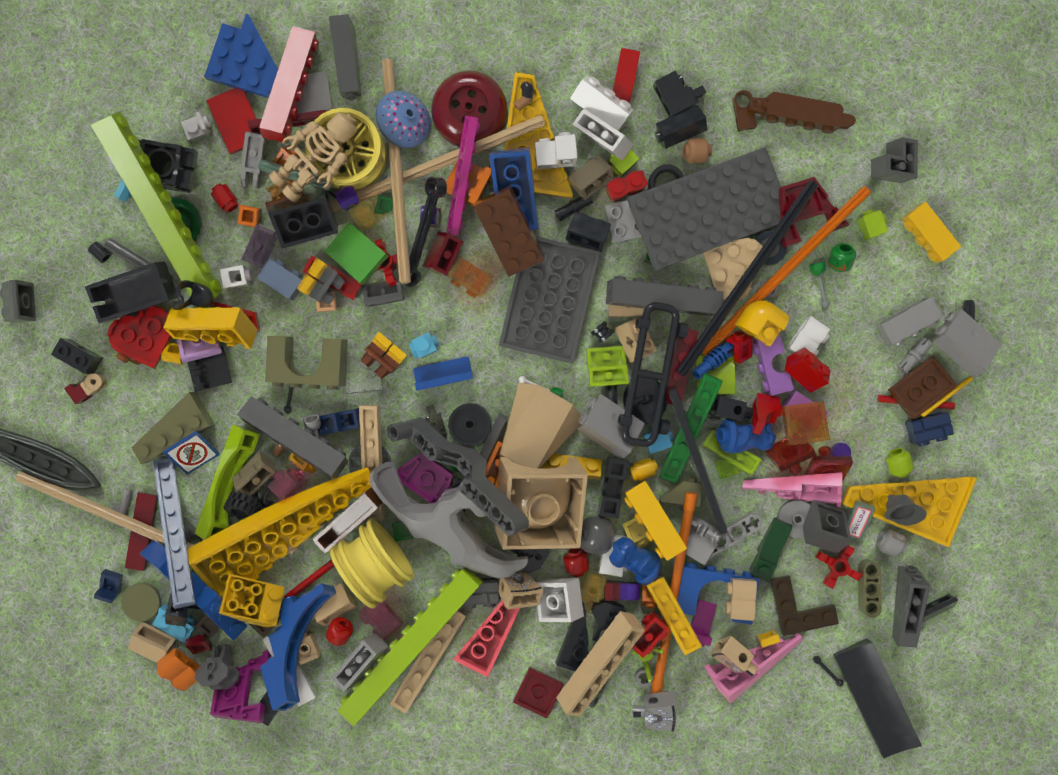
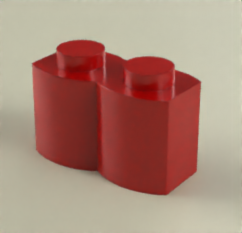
[605,171,648,202]

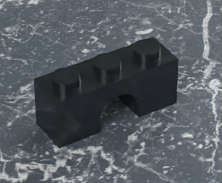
[598,456,629,519]

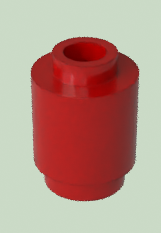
[211,183,239,213]

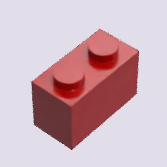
[785,347,831,393]

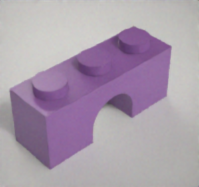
[752,334,794,396]

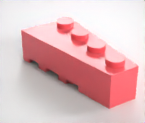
[453,600,521,677]

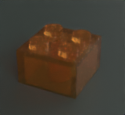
[781,401,830,446]

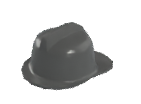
[884,494,927,525]

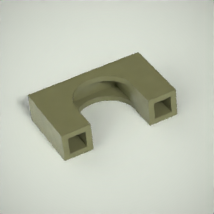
[265,335,348,390]

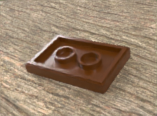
[887,355,958,420]

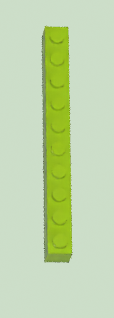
[90,111,222,299]
[337,568,483,727]

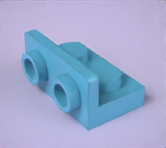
[152,604,198,644]

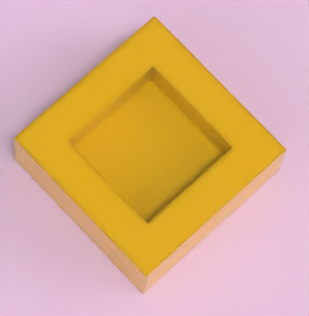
[756,630,781,648]

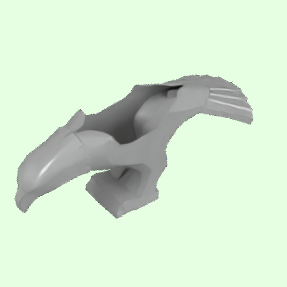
[369,462,528,578]

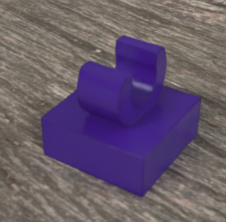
[334,185,360,211]

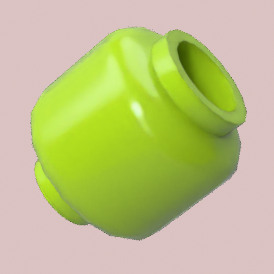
[885,448,914,478]

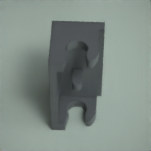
[362,280,405,307]

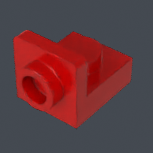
[726,331,753,364]

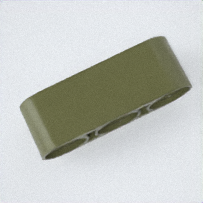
[858,559,882,618]

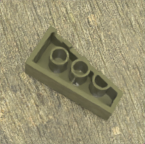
[131,392,215,464]

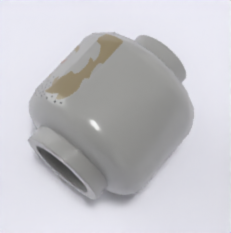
[876,529,908,557]

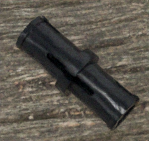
[554,196,593,221]

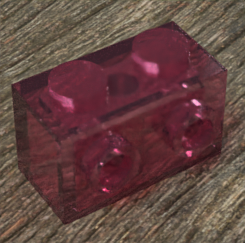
[267,468,307,500]

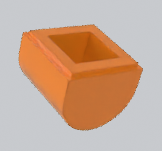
[237,205,262,228]

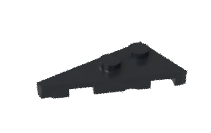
[555,602,589,672]

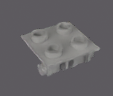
[605,200,641,243]
[679,515,724,566]

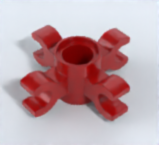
[374,239,398,287]
[815,545,862,589]

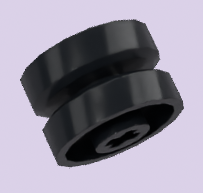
[448,403,492,446]

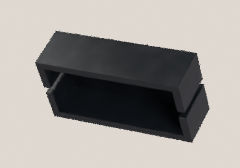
[85,261,177,324]

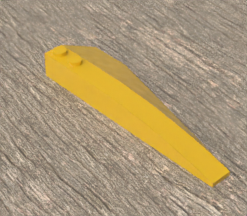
[188,467,371,598]

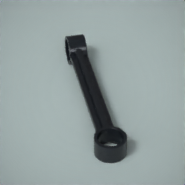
[398,177,447,287]

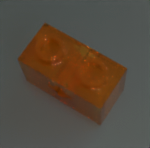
[448,257,493,299]

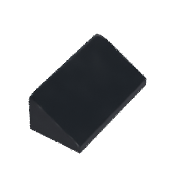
[923,594,958,622]

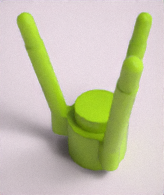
[632,647,664,682]

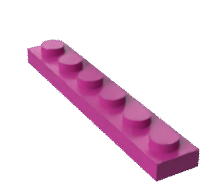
[446,115,479,236]

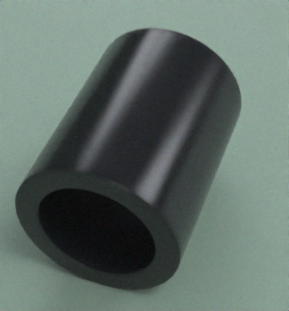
[88,242,111,263]

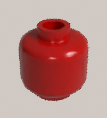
[563,548,590,577]
[326,617,353,646]

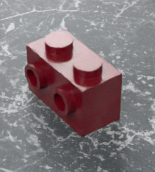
[422,231,463,276]

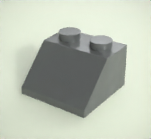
[0,280,36,323]
[803,500,852,553]

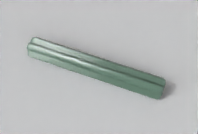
[258,160,334,191]

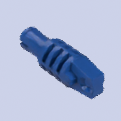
[692,342,734,380]

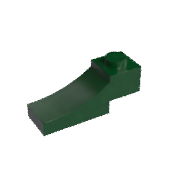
[750,517,793,582]

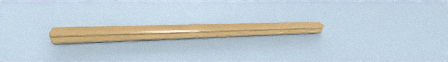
[382,58,411,284]
[330,115,545,212]
[15,472,194,549]

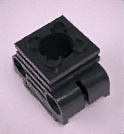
[139,139,198,193]

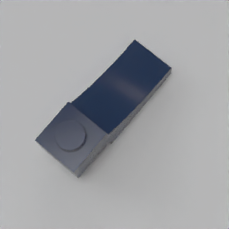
[303,408,360,436]

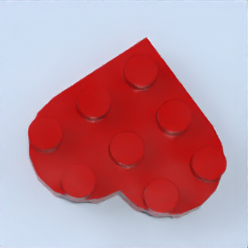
[107,307,172,369]

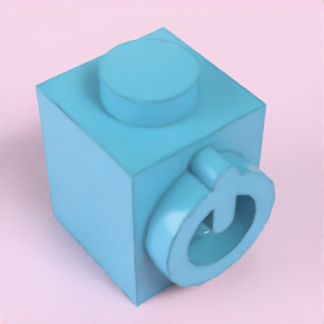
[409,333,439,359]

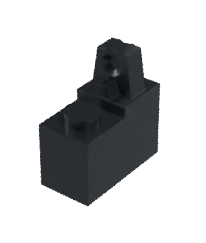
[653,70,706,117]

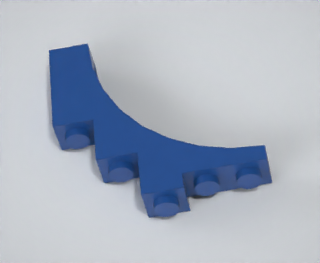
[140,540,247,641]
[260,583,336,711]

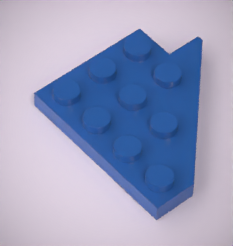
[204,14,278,98]

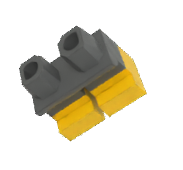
[297,258,345,304]

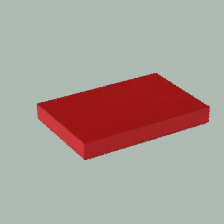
[206,88,261,155]

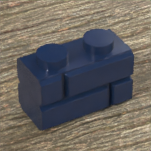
[905,412,954,446]

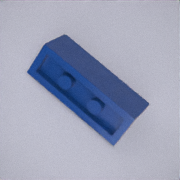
[413,357,474,391]

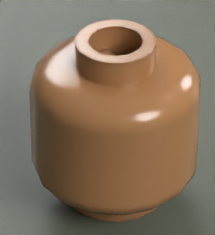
[682,138,712,164]

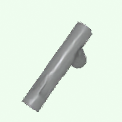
[113,489,132,528]

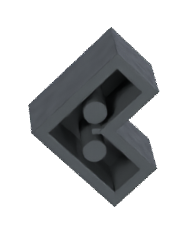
[871,137,918,183]

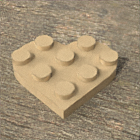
[704,238,764,300]

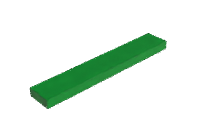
[659,373,723,484]

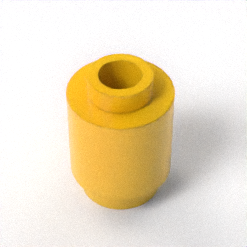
[629,457,659,481]

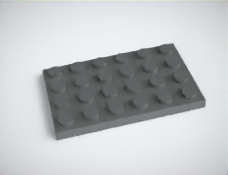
[499,236,600,364]

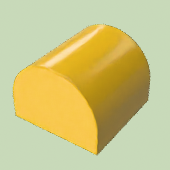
[161,342,184,365]

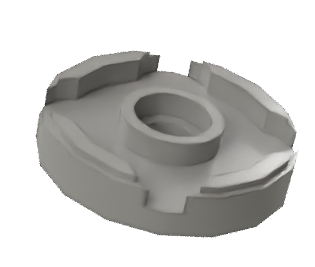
[777,500,810,538]

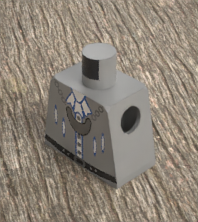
[633,691,676,732]

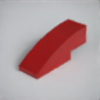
[612,48,640,104]

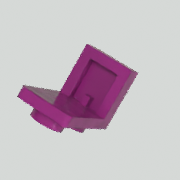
[691,599,717,647]

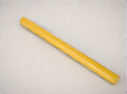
[920,376,973,418]

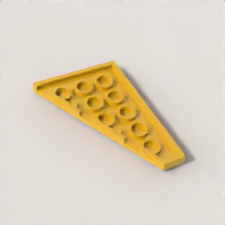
[504,72,573,199]
[841,476,977,547]

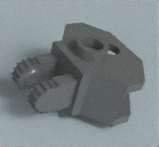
[195,644,240,690]

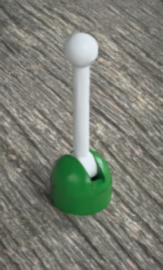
[519,376,564,397]

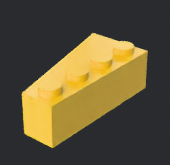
[164,307,258,349]
[624,481,687,561]

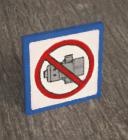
[163,431,220,474]

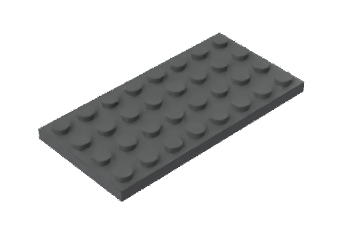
[627,147,781,271]

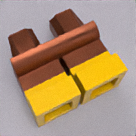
[360,332,407,379]

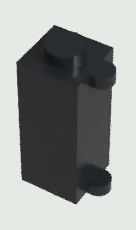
[654,105,707,149]

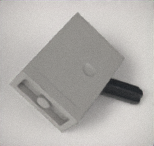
[933,300,1002,377]
[577,385,645,459]

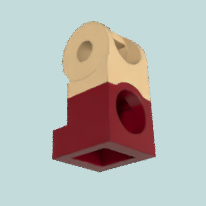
[64,374,107,404]

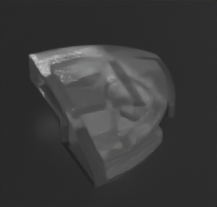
[342,353,382,394]

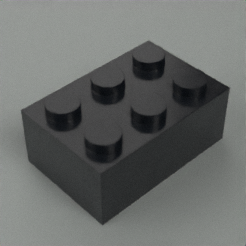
[268,190,338,249]

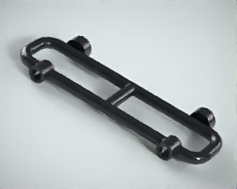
[617,302,688,447]

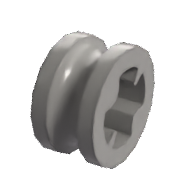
[635,668,653,687]

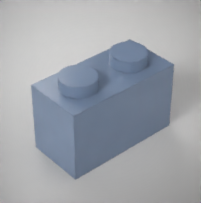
[257,258,303,300]

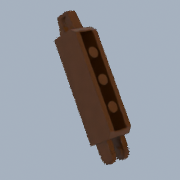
[749,92,856,134]

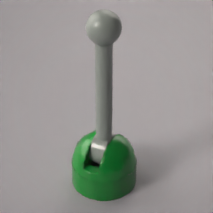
[809,261,830,308]

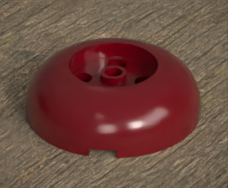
[431,71,508,147]

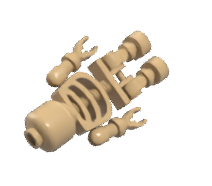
[269,112,357,202]

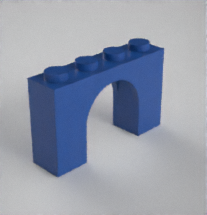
[678,562,760,625]

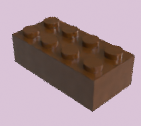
[473,185,545,277]

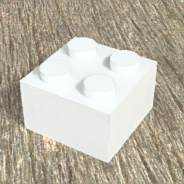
[537,578,584,622]

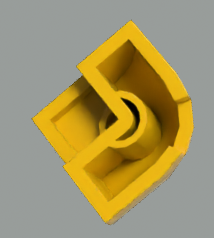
[735,300,789,347]

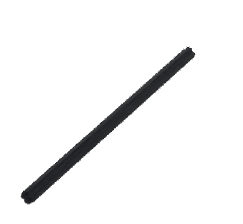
[676,181,818,376]

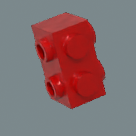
[632,611,670,658]

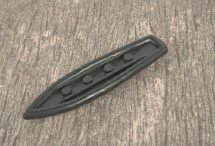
[0,429,101,489]

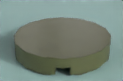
[121,582,162,622]

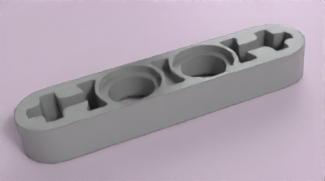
[709,513,763,559]

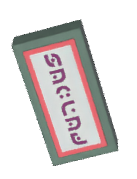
[847,500,875,540]

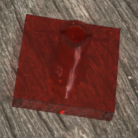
[765,433,816,474]
[804,446,853,482]

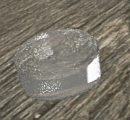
[928,195,949,215]

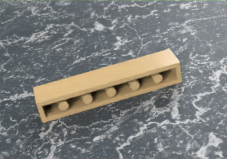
[556,611,645,716]

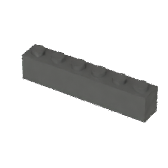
[606,276,723,317]
[237,396,348,479]

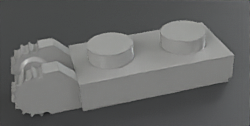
[240,132,266,189]

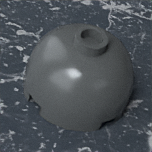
[580,516,614,555]

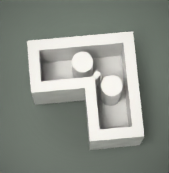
[535,132,577,170]

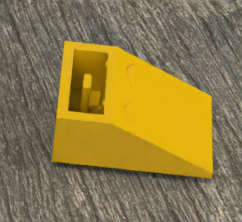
[219,574,285,628]

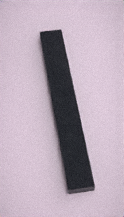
[669,385,728,534]

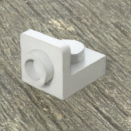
[181,112,211,142]

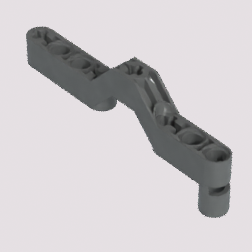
[387,417,529,536]

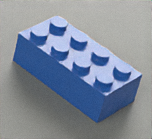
[489,147,539,230]

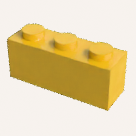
[901,201,961,263]

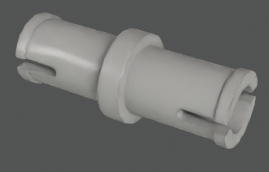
[897,337,933,374]

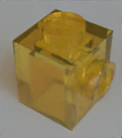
[348,200,378,230]
[580,571,606,603]

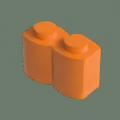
[157,648,200,691]

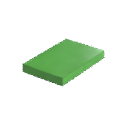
[325,222,388,285]

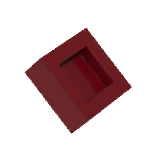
[186,635,212,655]

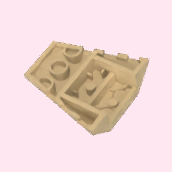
[499,383,581,468]

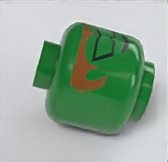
[828,243,856,272]

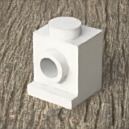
[220,265,253,290]

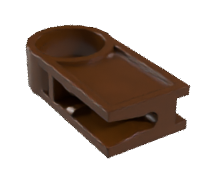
[732,90,757,132]

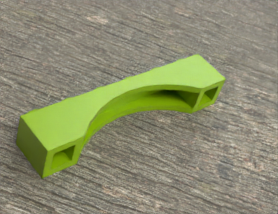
[195,424,260,540]

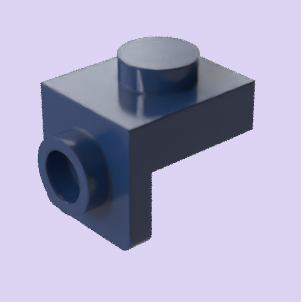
[94,569,123,603]

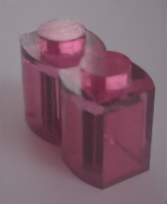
[360,601,403,641]

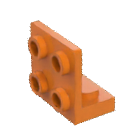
[446,162,492,206]

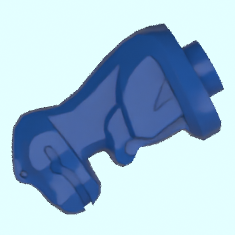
[716,418,776,454]
[609,537,662,585]

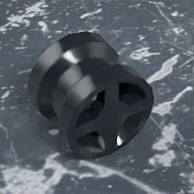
[591,321,614,344]

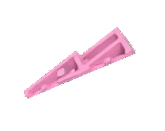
[743,472,842,508]
[704,633,803,704]

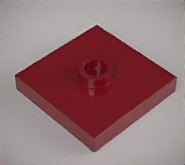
[513,666,564,718]

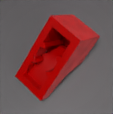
[752,393,783,435]

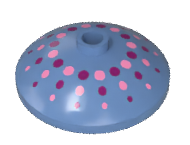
[375,91,431,148]

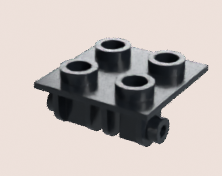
[187,346,232,392]

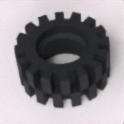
[223,491,263,520]

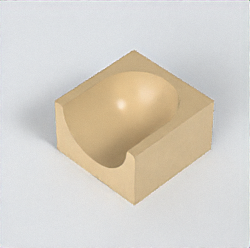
[494,457,588,550]

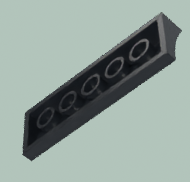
[833,638,922,758]

